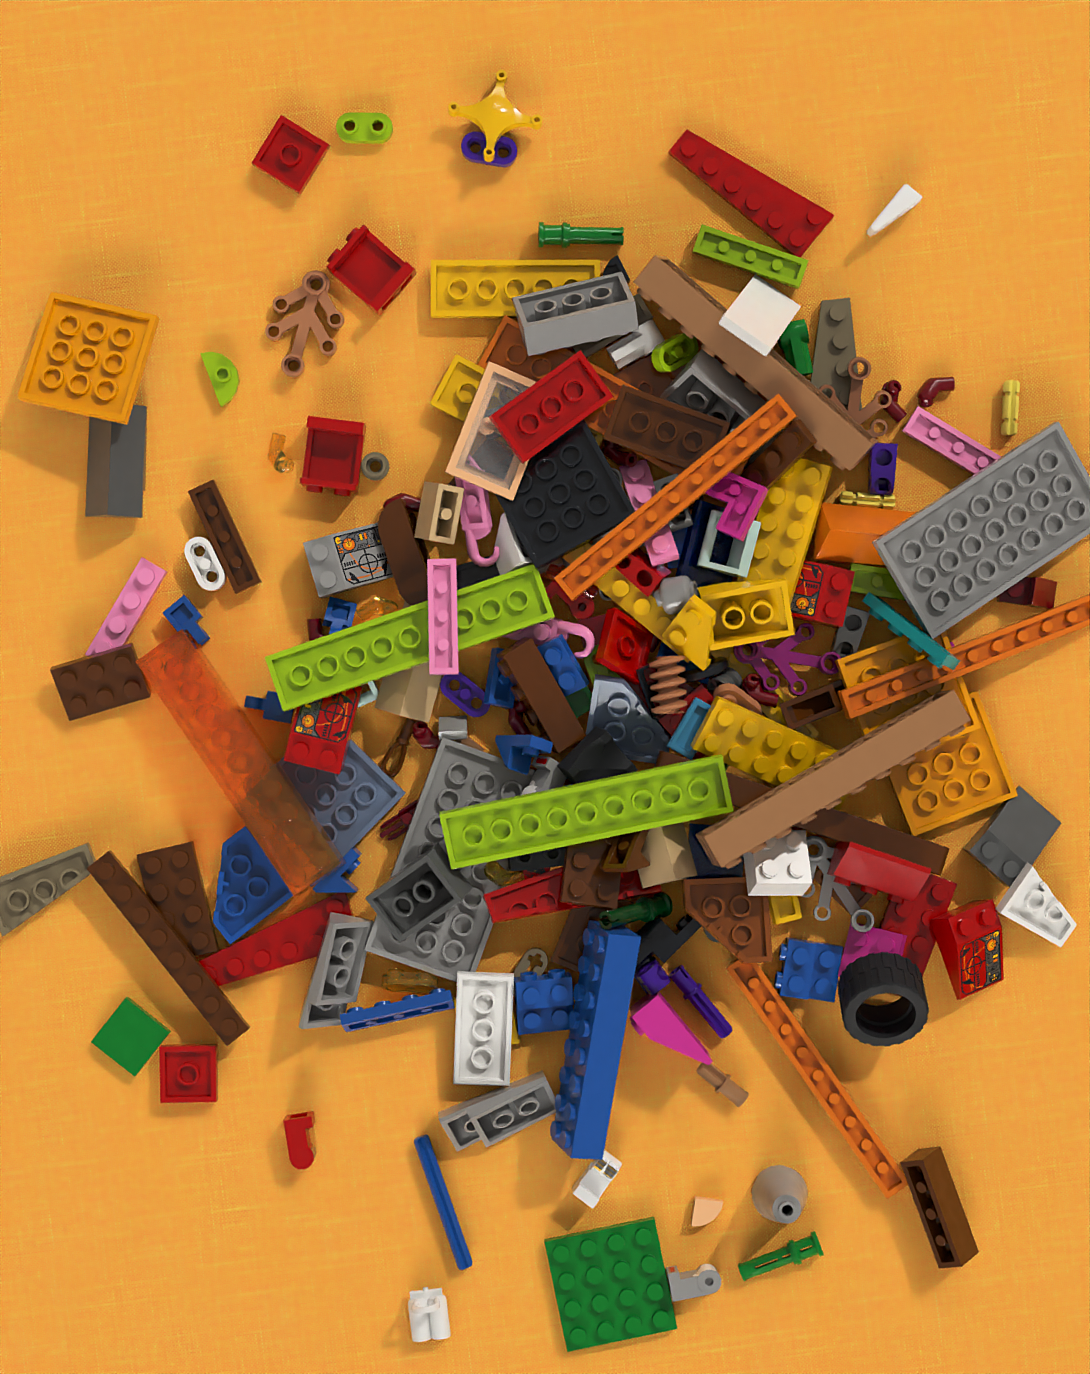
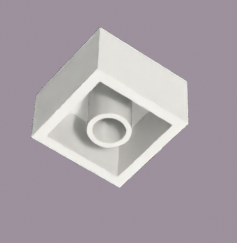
[743,830,812,896]

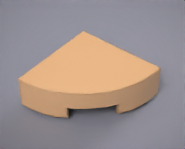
[691,1196,723,1226]

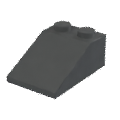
[963,786,1061,888]
[365,843,473,943]

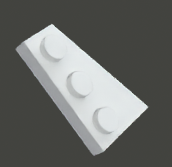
[995,862,1077,947]

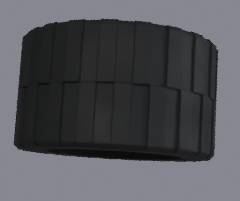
[838,952,929,1047]

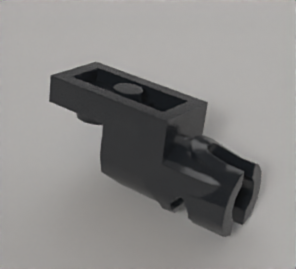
[635,914,701,973]

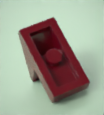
[997,577,1057,609]

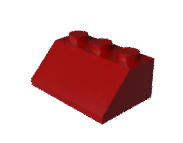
[827,841,931,905]

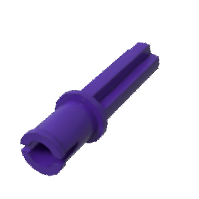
[668,965,733,1039]

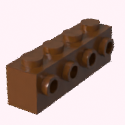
[496,637,586,753]
[900,1146,979,1268]

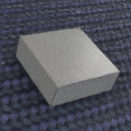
[438,715,467,740]

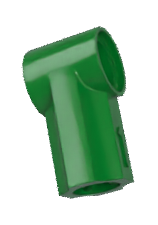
[778,319,813,376]

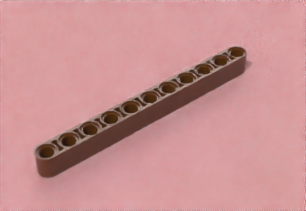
[654,750,949,876]

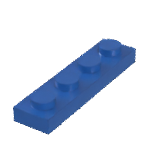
[340,988,455,1033]

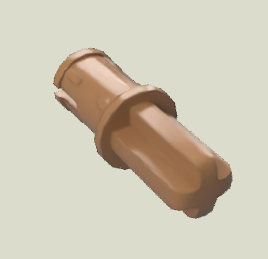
[697,1063,749,1107]

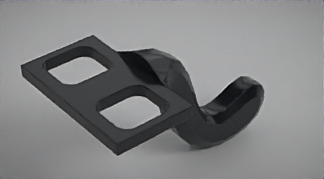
[636,657,729,717]

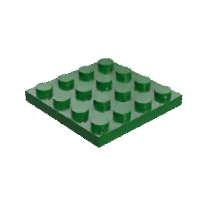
[544,1216,677,1352]

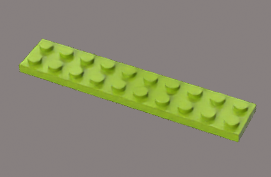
[265,564,555,712]
[439,754,734,869]

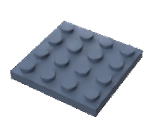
[246,739,406,874]

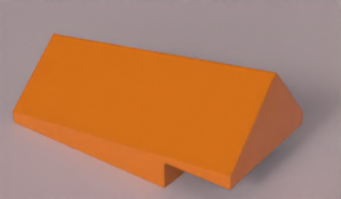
[813,503,917,567]

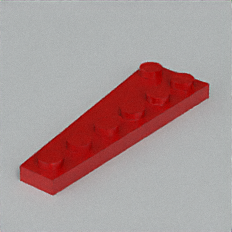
[668,129,835,257]
[483,867,662,923]
[199,893,354,986]

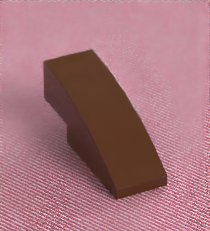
[779,679,845,729]

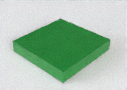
[91,996,171,1076]

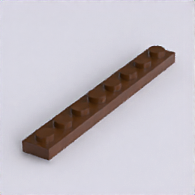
[86,850,250,1046]

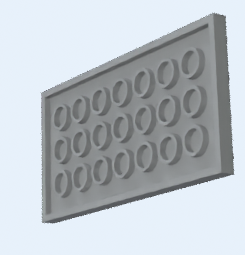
[872,421,1090,639]
[364,737,536,982]

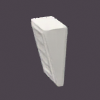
[866,184,923,237]

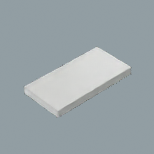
[719,275,801,356]
[453,971,514,1086]

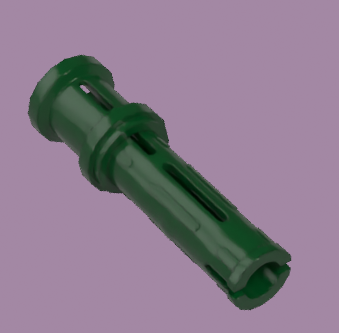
[599,892,673,930]

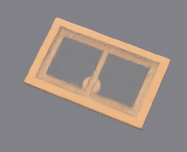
[445,361,536,501]

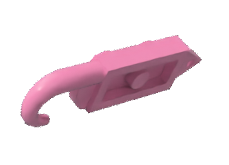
[455,454,499,567]
[502,618,595,658]

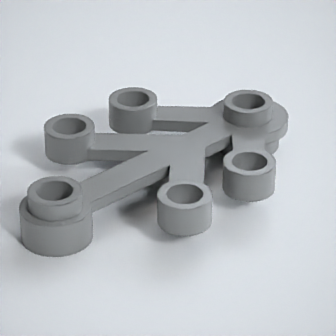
[802,836,874,932]

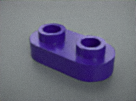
[461,132,517,167]
[440,672,490,717]

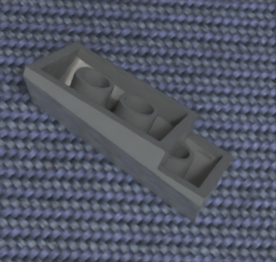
[85,405,147,518]

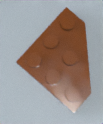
[682,877,773,963]

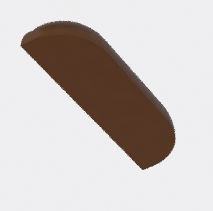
[378,498,430,606]

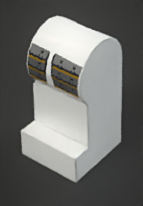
[572,1150,622,1209]

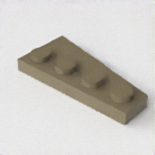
[810,298,862,411]
[0,842,96,937]

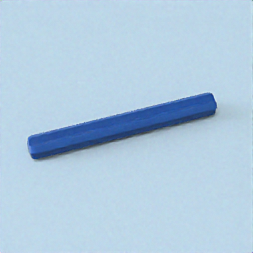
[414,1135,473,1270]

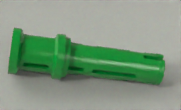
[538,222,624,248]
[737,1231,824,1281]

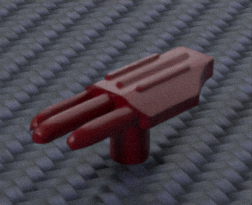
[379,800,418,841]

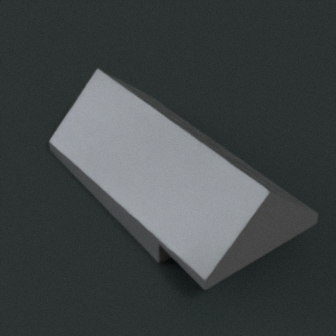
[299,912,374,1029]
[438,1070,556,1152]

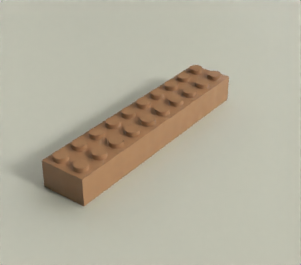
[634,255,878,471]
[696,690,971,869]

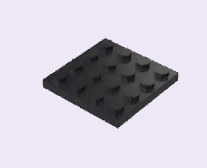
[485,419,635,570]

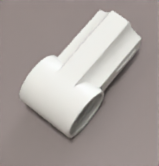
[606,319,665,370]

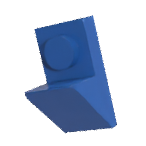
[495,735,553,775]
[312,846,362,893]

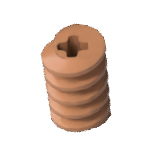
[649,655,687,714]

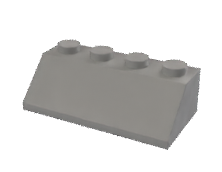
[512,272,639,356]
[660,349,784,469]

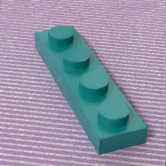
[862,592,960,670]

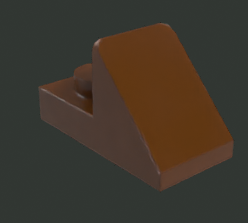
[602,829,650,872]

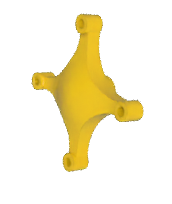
[448,70,543,162]

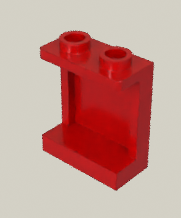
[327,224,416,316]
[300,416,366,497]

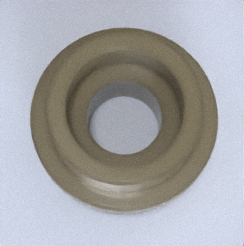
[361,452,390,481]

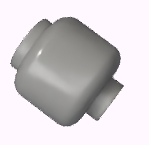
[655,575,699,615]

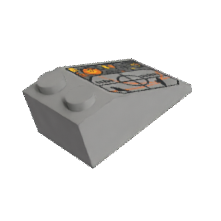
[303,523,393,599]

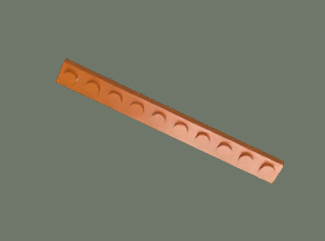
[554,393,797,601]
[837,594,1090,719]
[726,959,908,1199]

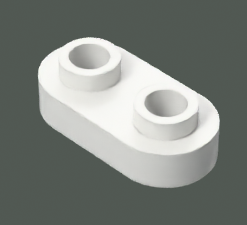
[184,537,226,591]

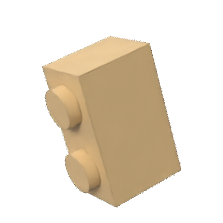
[414,481,464,545]

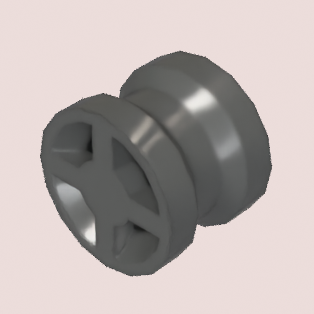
[707,667,743,696]

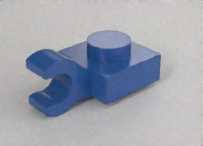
[162,595,211,645]
[322,596,357,635]
[244,691,294,723]

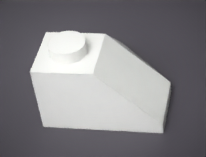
[494,512,563,575]

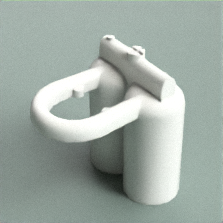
[408,1287,451,1342]

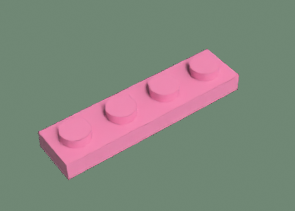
[901,406,1001,475]
[619,459,679,567]
[85,557,167,656]
[427,559,459,675]

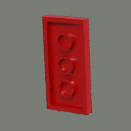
[489,350,614,464]
[879,873,957,977]

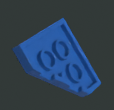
[213,825,298,944]

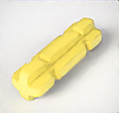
[1001,380,1020,436]
[839,491,895,510]

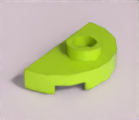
[200,352,240,407]

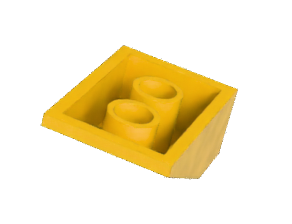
[698,579,795,651]

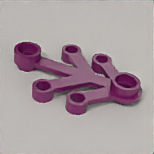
[733,623,841,696]

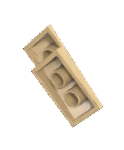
[374,601,443,723]
[638,769,697,888]

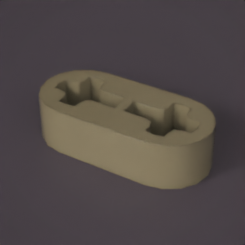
[513,947,548,996]

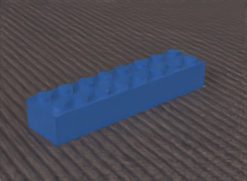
[550,920,641,1160]

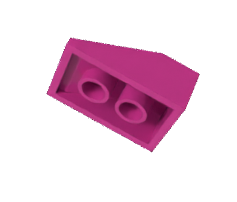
[629,991,713,1065]

